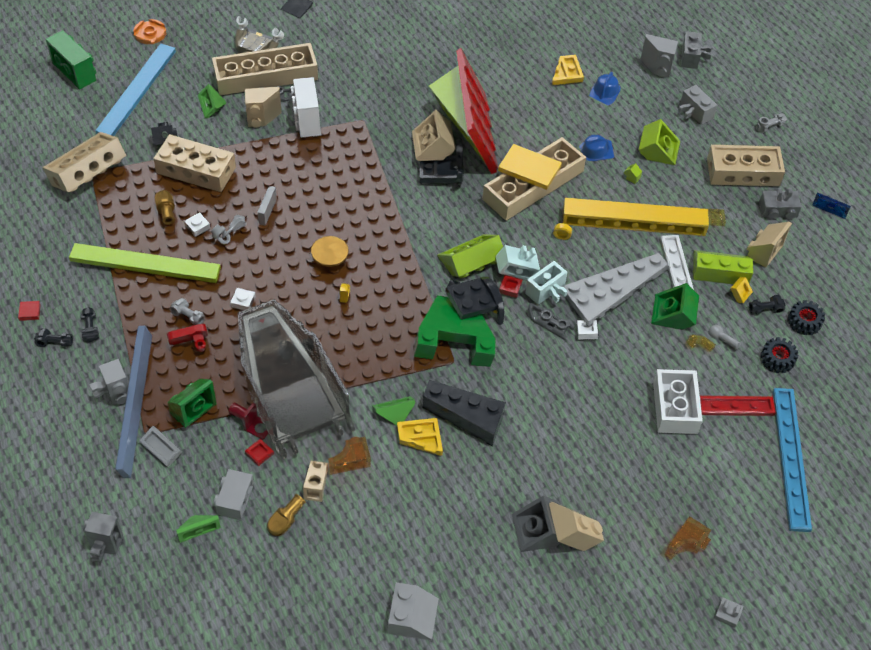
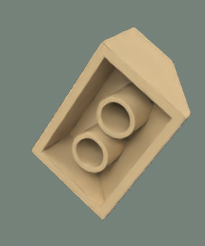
[412,110,456,161]

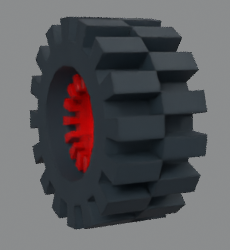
[788,300,825,335]
[761,337,799,373]

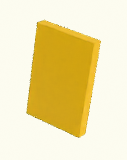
[498,144,562,190]

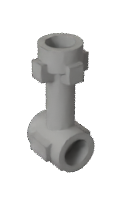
[756,113,787,133]
[170,298,205,325]

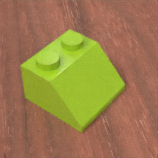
[639,119,680,165]

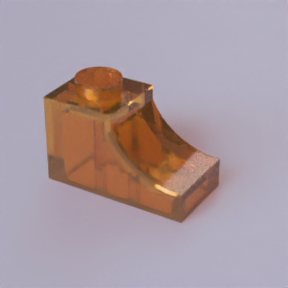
[328,437,371,475]
[665,516,711,560]

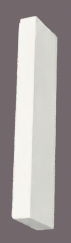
[660,235,694,290]

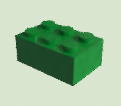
[46,30,97,90]

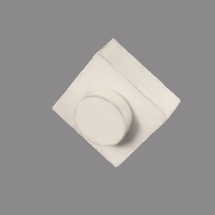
[184,213,210,237]
[230,288,256,311]
[577,320,598,339]

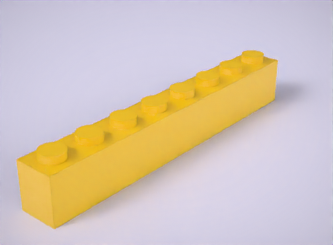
[563,198,709,236]

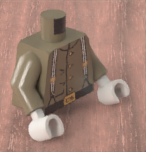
[235,16,284,54]

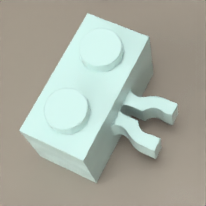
[496,245,540,280]
[525,261,568,305]

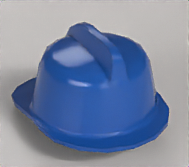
[589,72,621,105]
[579,135,614,161]

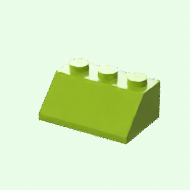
[437,234,503,278]
[693,250,753,284]

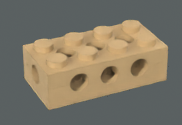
[42,132,126,192]
[153,134,236,192]
[707,145,785,186]

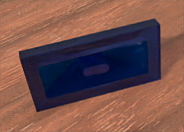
[812,192,851,219]

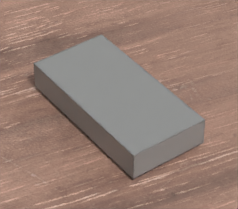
[258,186,277,225]
[139,426,182,467]

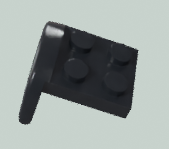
[420,138,464,183]
[445,277,504,325]

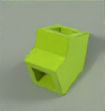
[623,163,642,184]

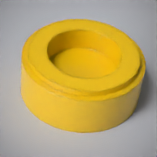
[553,223,572,240]

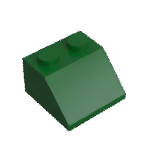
[651,283,699,330]
[167,379,217,428]

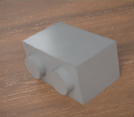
[213,469,254,520]

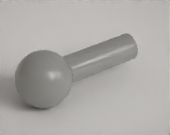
[708,325,741,349]

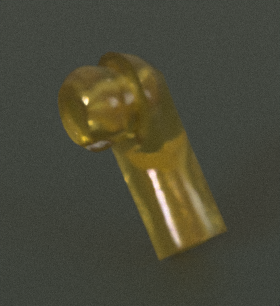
[686,334,716,352]

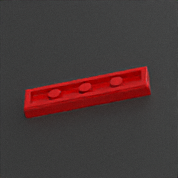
[700,396,776,416]

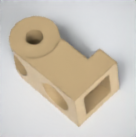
[303,461,328,502]

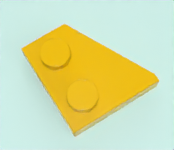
[552,55,584,85]
[397,418,443,456]

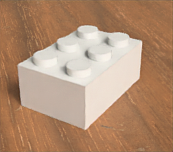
[291,77,321,137]
[653,369,702,434]

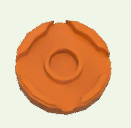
[133,19,166,44]

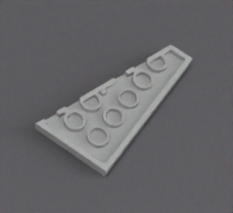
[562,253,668,327]

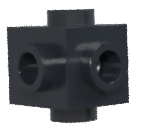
[151,122,178,146]

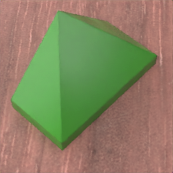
[198,84,226,118]
[372,396,415,425]
[176,515,221,543]

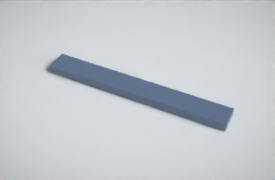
[116,325,152,478]

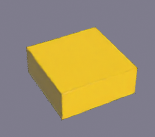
[730,277,753,303]

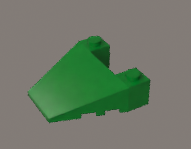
[414,295,496,367]

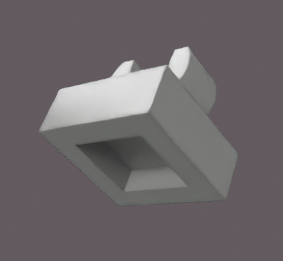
[715,598,744,628]

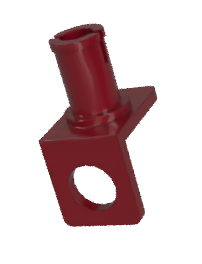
[228,402,271,440]

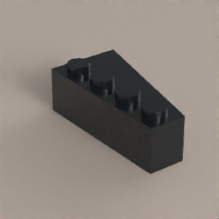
[422,380,506,447]

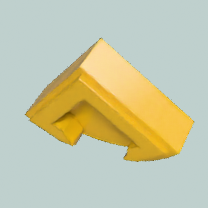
[340,283,350,303]

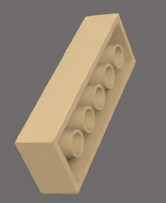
[212,43,318,95]
[483,137,586,221]

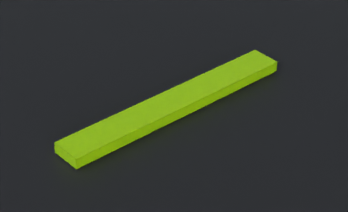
[69,243,221,283]

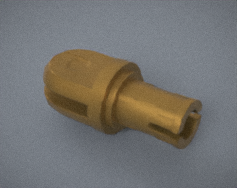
[155,190,175,225]
[267,494,306,536]

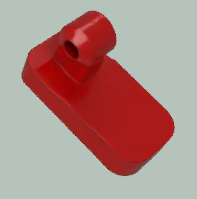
[167,324,208,352]

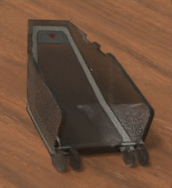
[238,299,355,459]

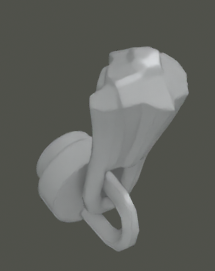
[211,215,246,244]

